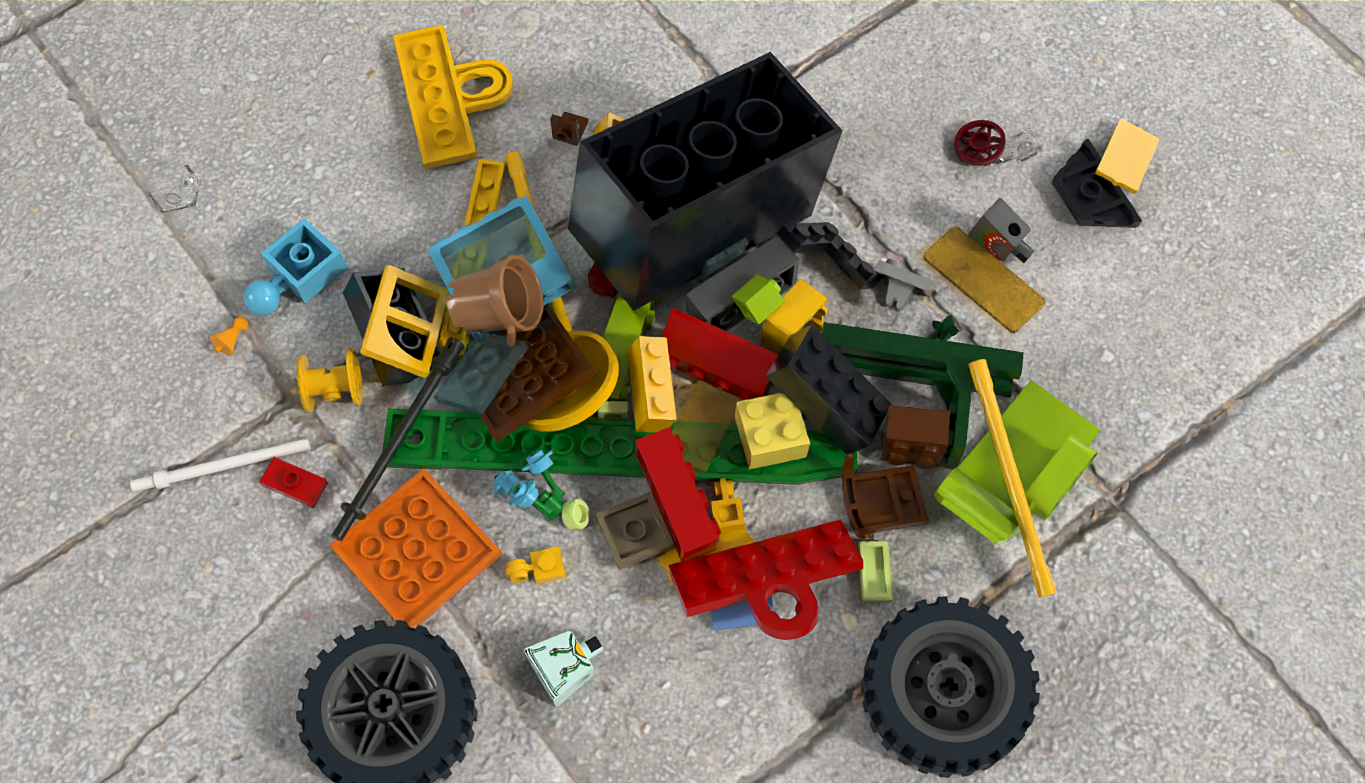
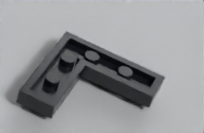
[777,222,880,290]

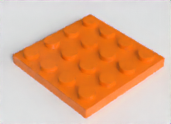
[329,468,502,629]

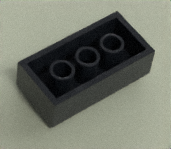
[766,325,892,454]

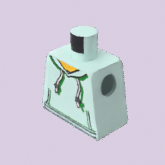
[523,631,604,707]

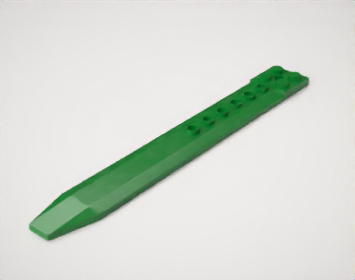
[382,408,858,485]

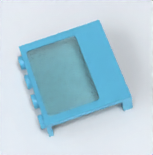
[427,196,577,342]

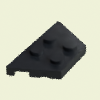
[1051,139,1142,228]

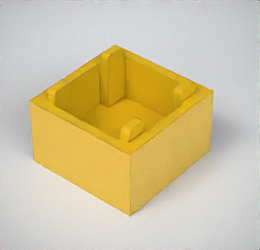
[761,279,828,354]

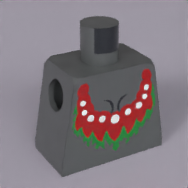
[966,197,1035,264]

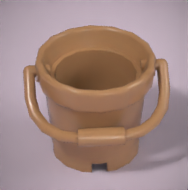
[446,254,543,347]

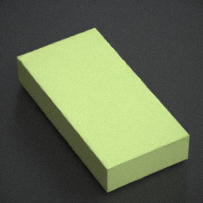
[857,541,893,603]

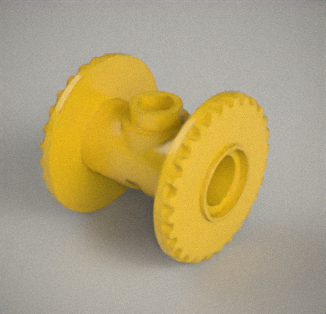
[297,348,363,412]

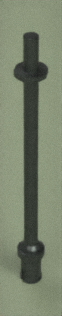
[331,337,465,541]

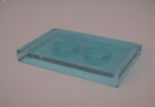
[434,332,528,415]

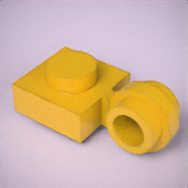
[711,478,746,533]
[505,546,566,585]

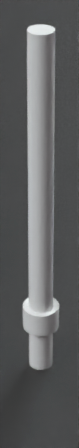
[130,438,311,492]

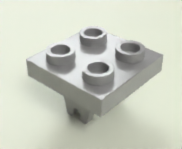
[875,258,934,311]

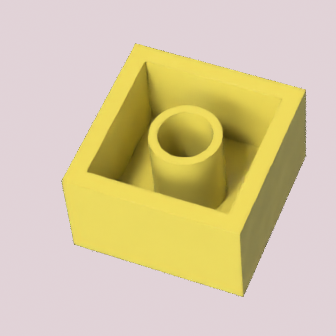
[734,393,810,470]

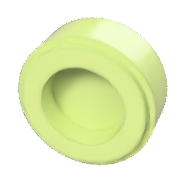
[562,499,590,530]

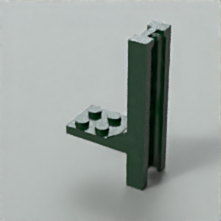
[822,322,1024,469]

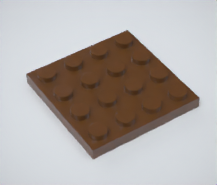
[453,303,597,442]

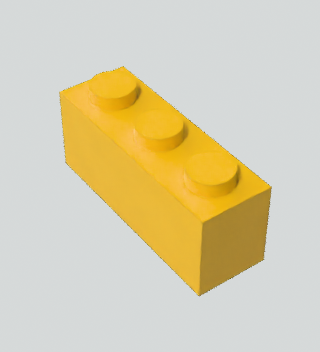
[627,336,676,432]

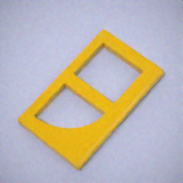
[360,265,449,379]

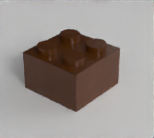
[880,405,950,469]

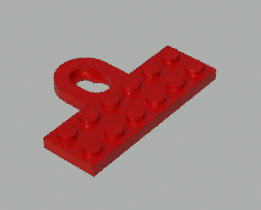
[668,519,863,640]

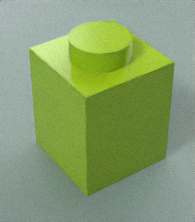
[731,274,785,325]

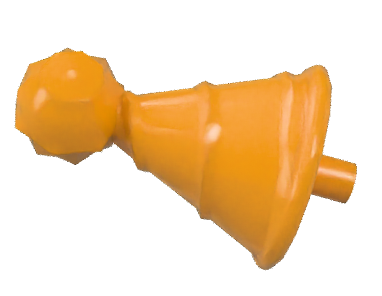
[210,316,249,355]

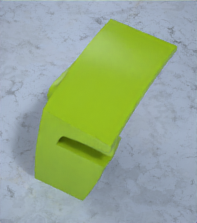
[934,380,1101,545]

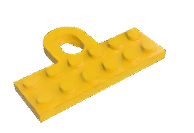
[393,24,513,170]

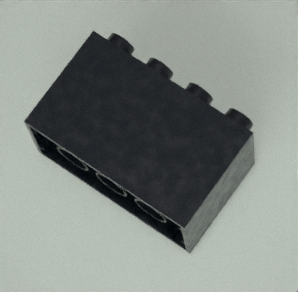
[568,52,843,311]

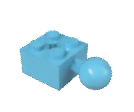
[243,218,348,316]

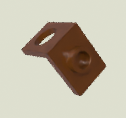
[550,112,589,146]

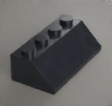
[343,268,441,386]

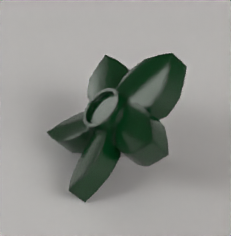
[927,315,959,341]

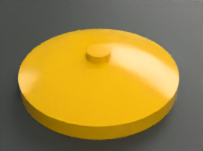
[524,331,619,432]

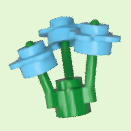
[492,450,565,521]

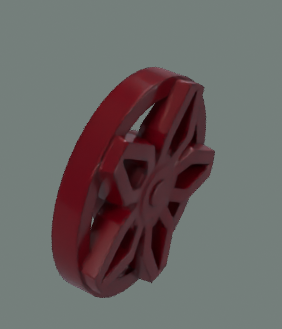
[954,120,1006,166]

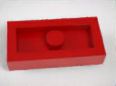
[259,457,328,508]

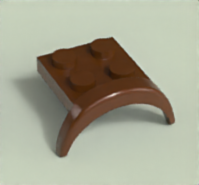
[842,453,929,540]

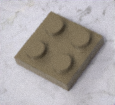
[596,492,674,571]

